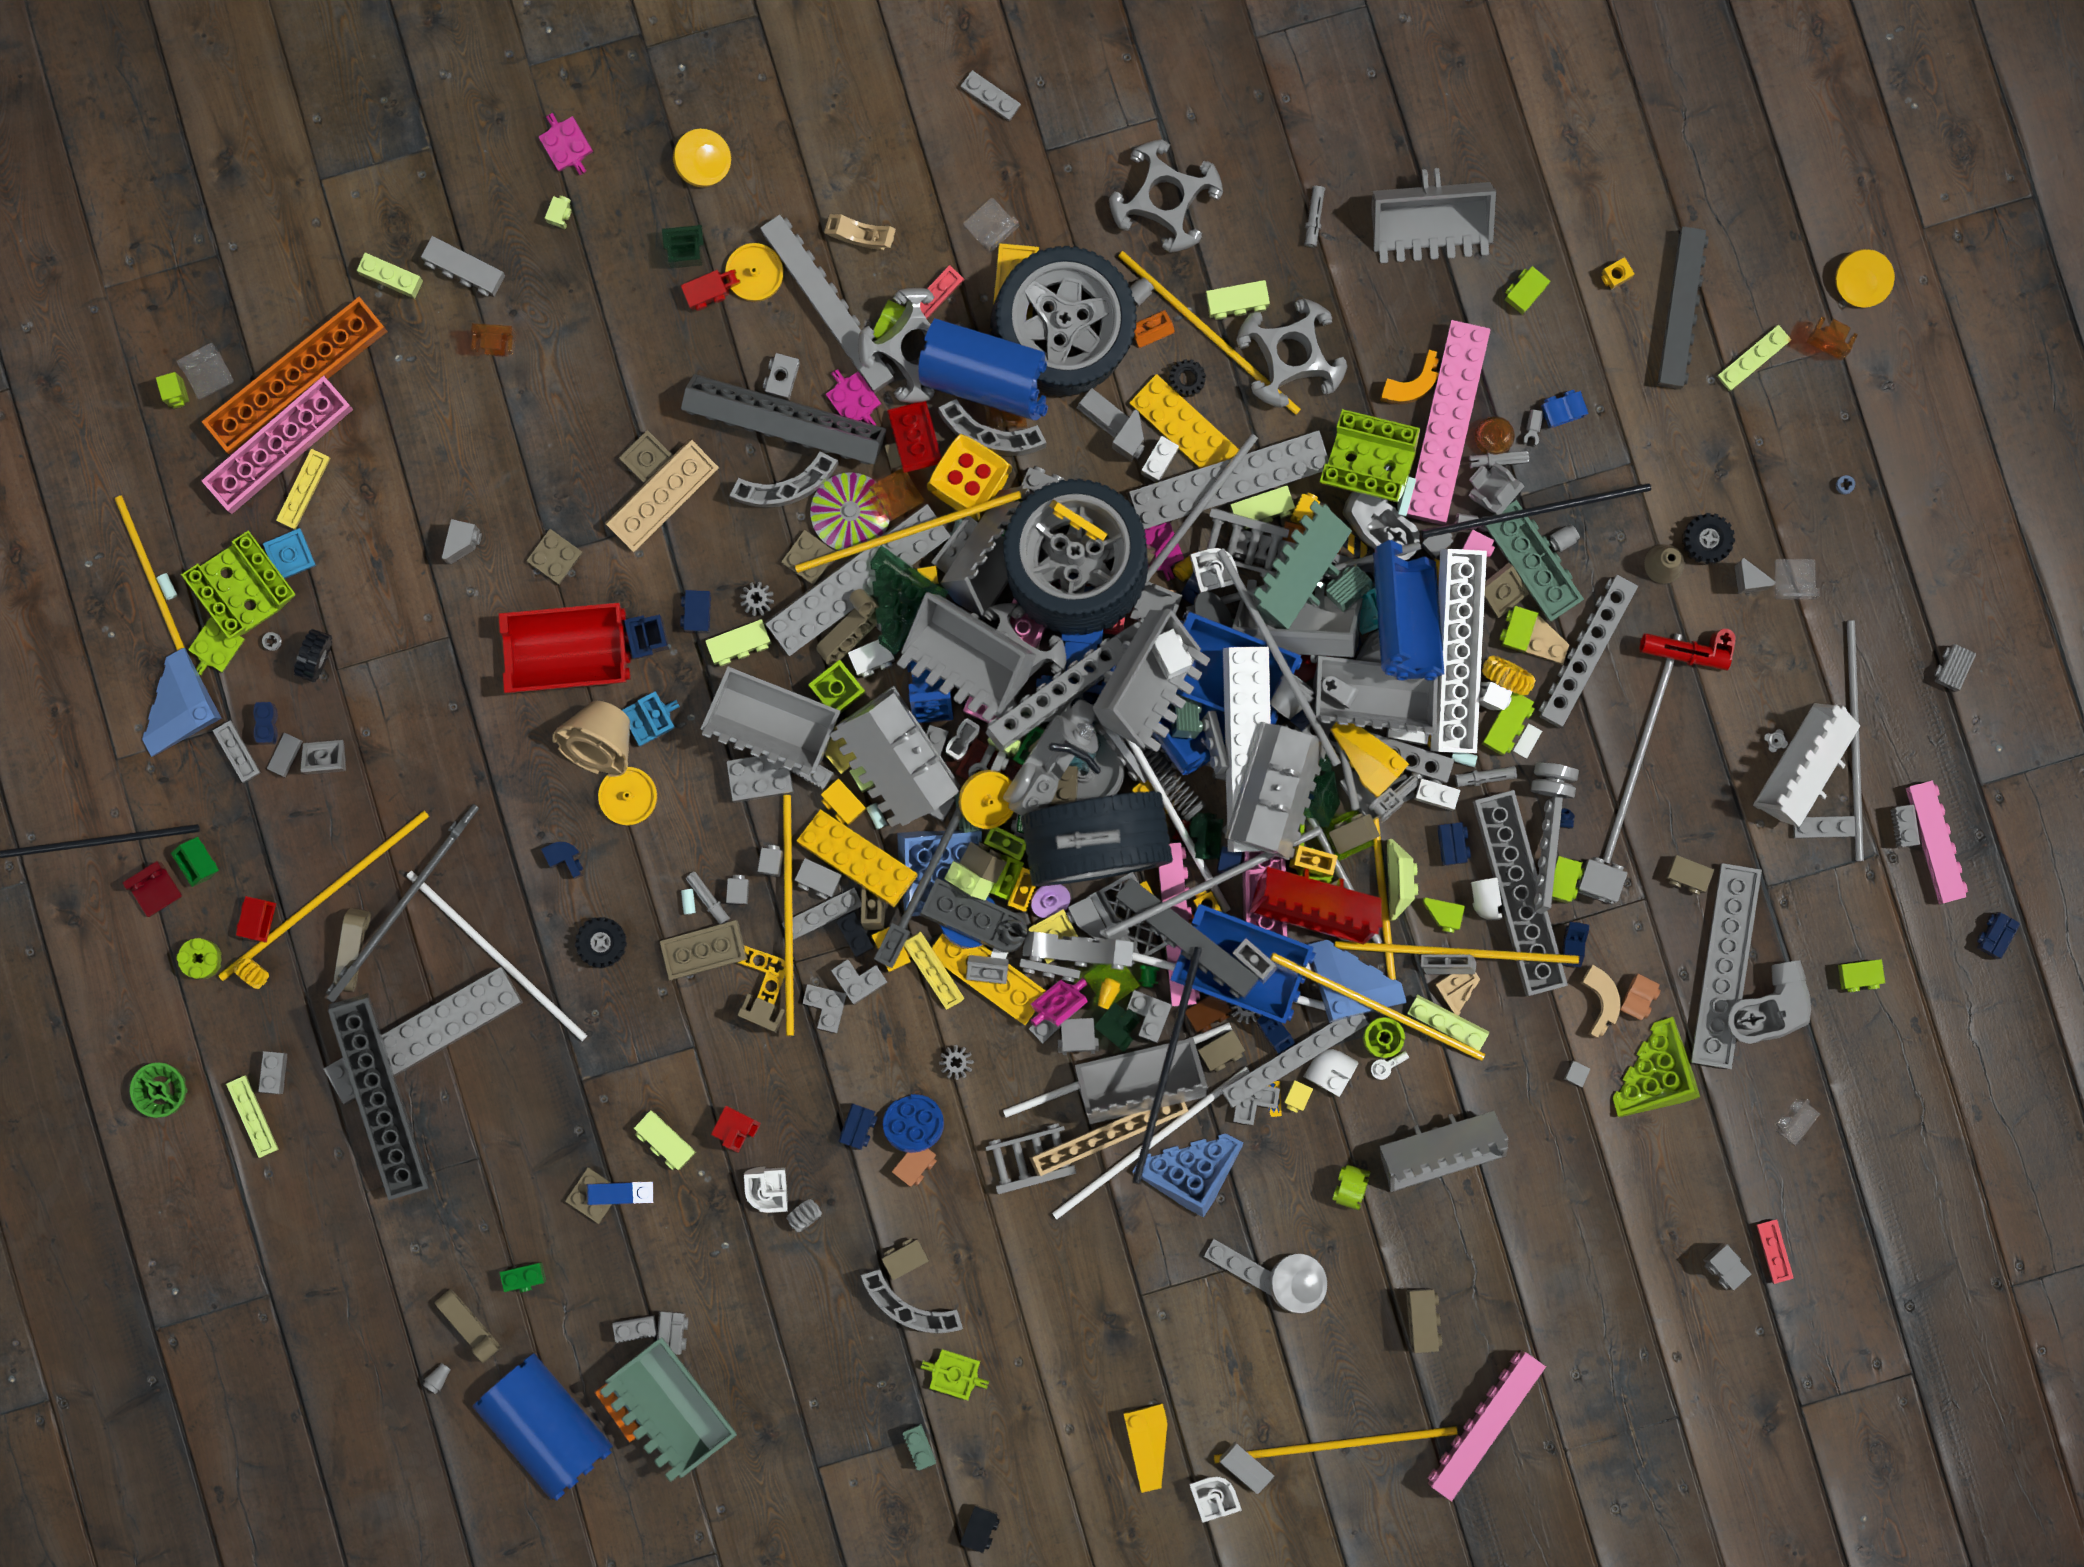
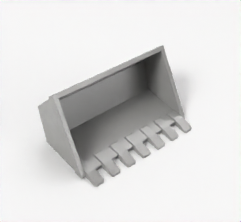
[1232,580,1363,663]
[897,592,1036,721]
[1093,609,1210,752]
[1311,656,1438,735]
[701,667,841,776]
[830,686,960,827]
[1225,722,1326,860]
[1380,1111,1508,1192]

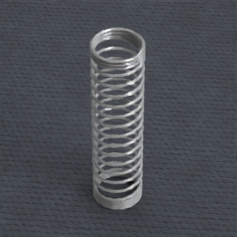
[1124,740,1206,821]

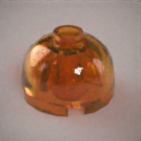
[1474,416,1515,455]

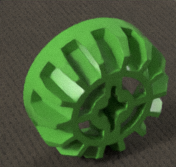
[130,1063,187,1118]

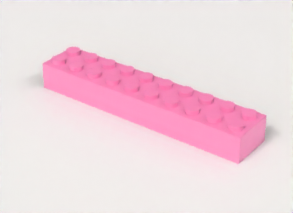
[1406,320,1491,526]

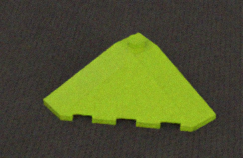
[1613,1017,1700,1117]

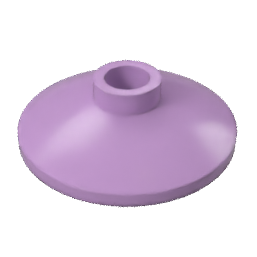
[1031,885,1070,918]

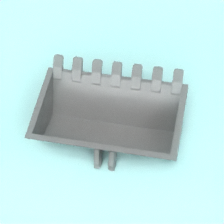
[1371,168,1496,263]
[941,485,1030,620]
[1075,1038,1207,1124]

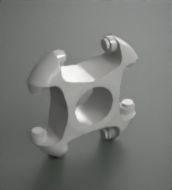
[1109,139,1223,253]
[858,288,967,403]
[1236,298,1348,408]
[984,603,1066,718]

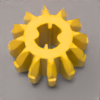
[233,957,269,989]

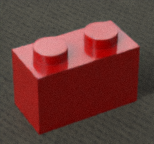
[236,896,276,943]

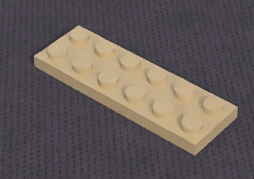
[605,439,719,552]

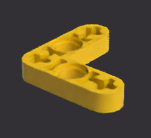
[738,946,785,1005]

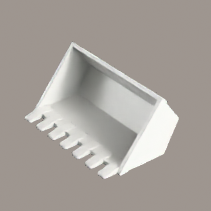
[1753,703,1860,827]

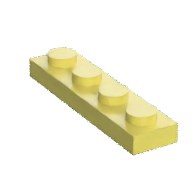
[276,449,331,530]
[904,931,964,1010]

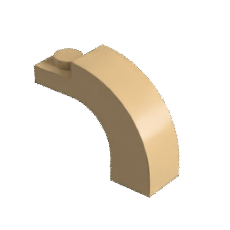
[824,214,896,250]
[1580,965,1620,1038]

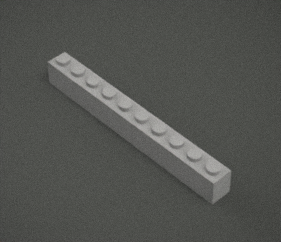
[760,215,895,394]

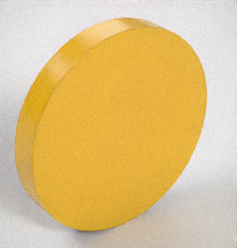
[673,129,731,187]
[725,243,784,302]
[1835,249,1895,308]
[598,767,657,826]
[959,770,1013,829]

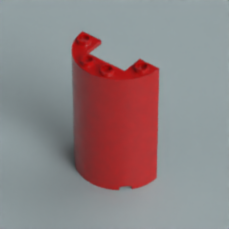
[498,603,631,693]

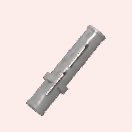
[1304,186,1325,247]
[1455,766,1517,787]
[1056,829,1120,849]

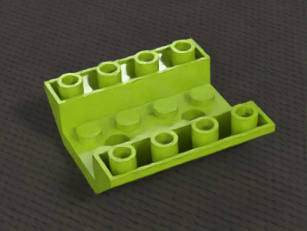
[1320,409,1420,502]
[181,530,296,640]

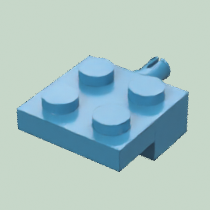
[622,691,680,747]

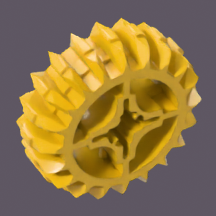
[1482,656,1536,695]

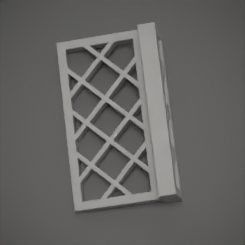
[1090,872,1169,967]

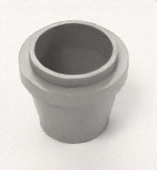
[1270,674,1316,720]

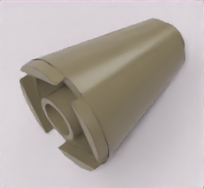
[1644,544,1684,584]

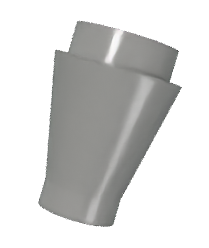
[423,1363,451,1394]

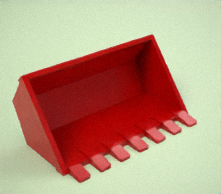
[1248,866,1383,945]

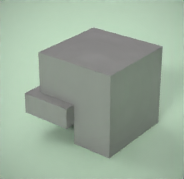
[1058,1018,1099,1055]

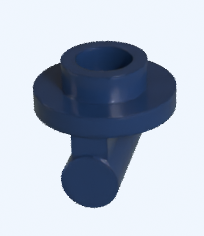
[1560,808,1575,828]

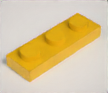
[1049,499,1107,541]

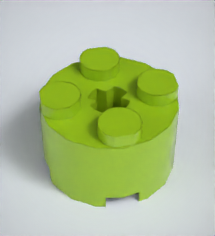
[177,938,222,979]
[1363,1017,1405,1058]
[1332,1165,1371,1210]

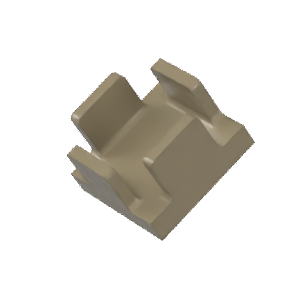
[737,994,786,1033]

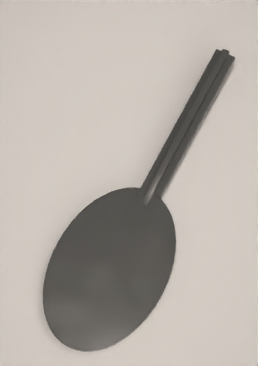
[1194,591,1233,628]

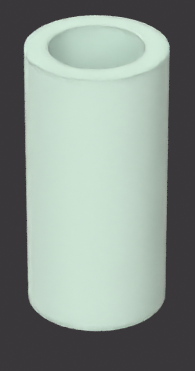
[156,573,177,600]
[1451,752,1477,767]
[866,803,887,830]
[681,889,696,915]

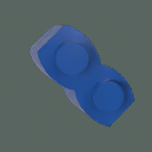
[1541,390,1589,429]

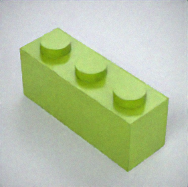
[1482,692,1535,756]

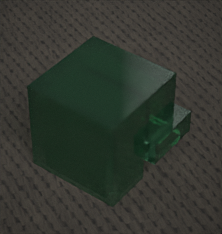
[662,225,704,268]
[1094,1002,1141,1052]

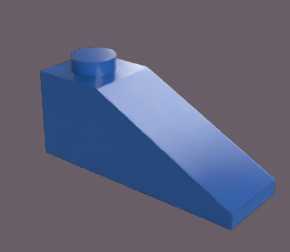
[587,1182,653,1205]

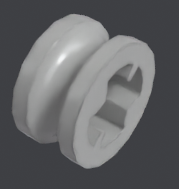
[262,632,282,651]

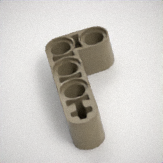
[816,589,885,665]
[333,908,371,992]
[435,1289,502,1363]

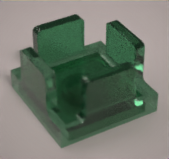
[1304,771,1340,827]

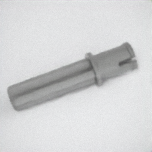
[1469,451,1529,468]
[686,872,730,925]

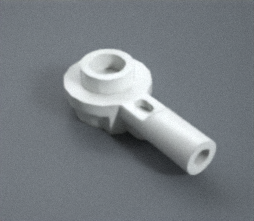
[1371,1051,1409,1080]

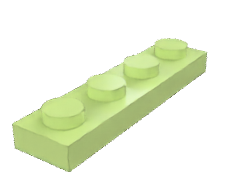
[1717,325,1791,391]
[1407,995,1489,1051]
[226,1076,279,1158]

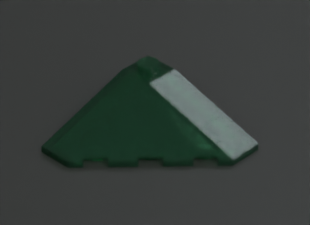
[870,545,949,655]

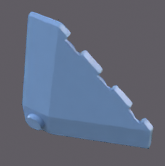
[142,648,222,757]
[898,830,982,916]
[1308,940,1407,1023]
[1132,1134,1243,1217]

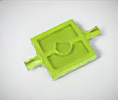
[188,617,245,675]
[921,1349,989,1400]

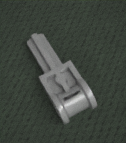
[1369,776,1420,822]

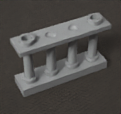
[1199,508,1289,577]
[985,1123,1076,1194]

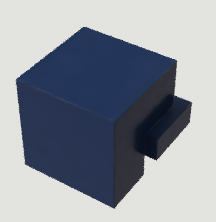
[624,614,669,659]

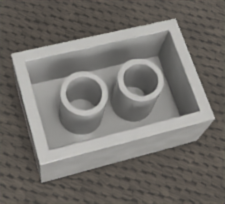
[727,755,794,803]

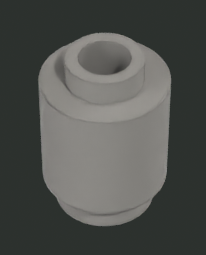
[1130,277,1154,307]
[1549,525,1580,552]

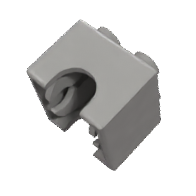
[1576,857,1627,904]

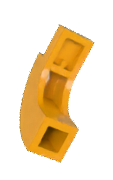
[1380,350,1439,405]

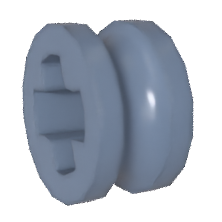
[1836,475,1855,494]

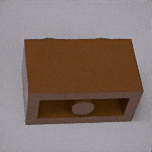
[1185,995,1231,1034]

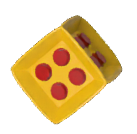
[927,433,1012,522]

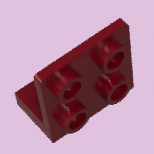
[123,861,182,917]

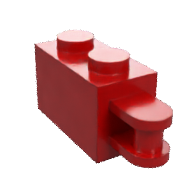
[681,269,741,311]

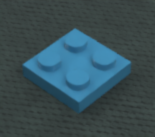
[263,528,316,579]

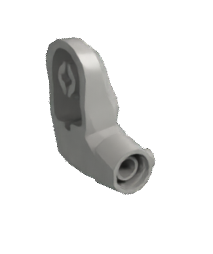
[1728,960,1811,1044]

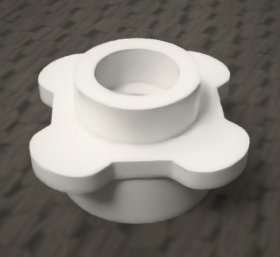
[1764,729,1788,752]

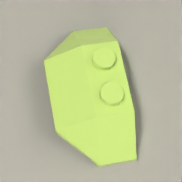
[1387,839,1418,921]

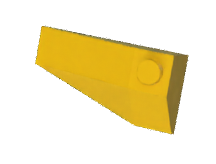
[1330,722,1409,798]
[1123,1403,1167,1493]

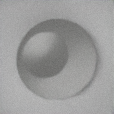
[1269,1254,1327,1314]

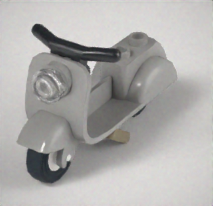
[1003,697,1101,816]

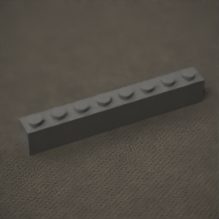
[1657,226,1709,390]
[1116,878,1259,999]

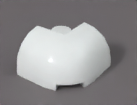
[1190,548,1238,592]
[1471,878,1502,920]
[1303,1049,1359,1097]
[744,1166,788,1213]
[1190,1476,1242,1522]

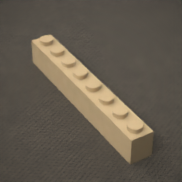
[1030,1102,1189,1176]

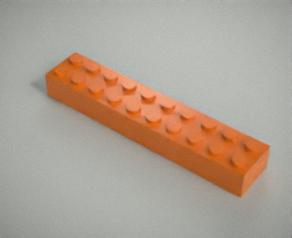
[202,297,388,456]

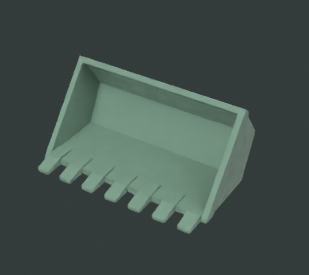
[1251,500,1352,629]
[600,1337,737,1482]

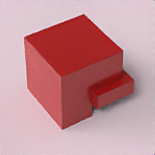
[711,1106,761,1153]

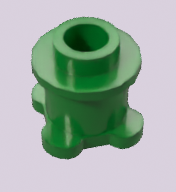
[1138,965,1160,988]

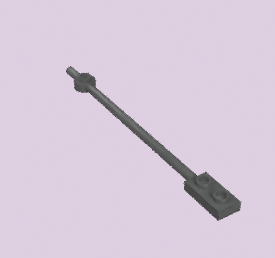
[874,745,996,968]
[326,804,479,1003]

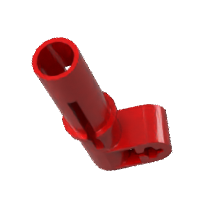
[1639,629,1735,671]

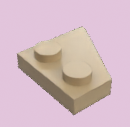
[1525,616,1569,665]
[1435,972,1480,1016]

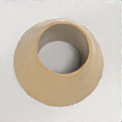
[552,701,630,777]

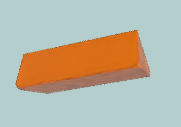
[1134,310,1175,348]

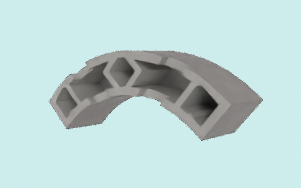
[939,399,1047,456]
[730,452,839,507]
[1022,932,1134,970]
[861,1270,963,1333]

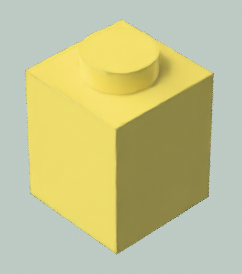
[1284,1080,1313,1113]

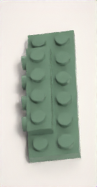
[1485,500,1584,622]

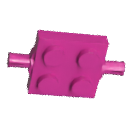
[539,113,594,175]
[826,369,882,426]
[1145,521,1184,581]
[1030,978,1088,1027]

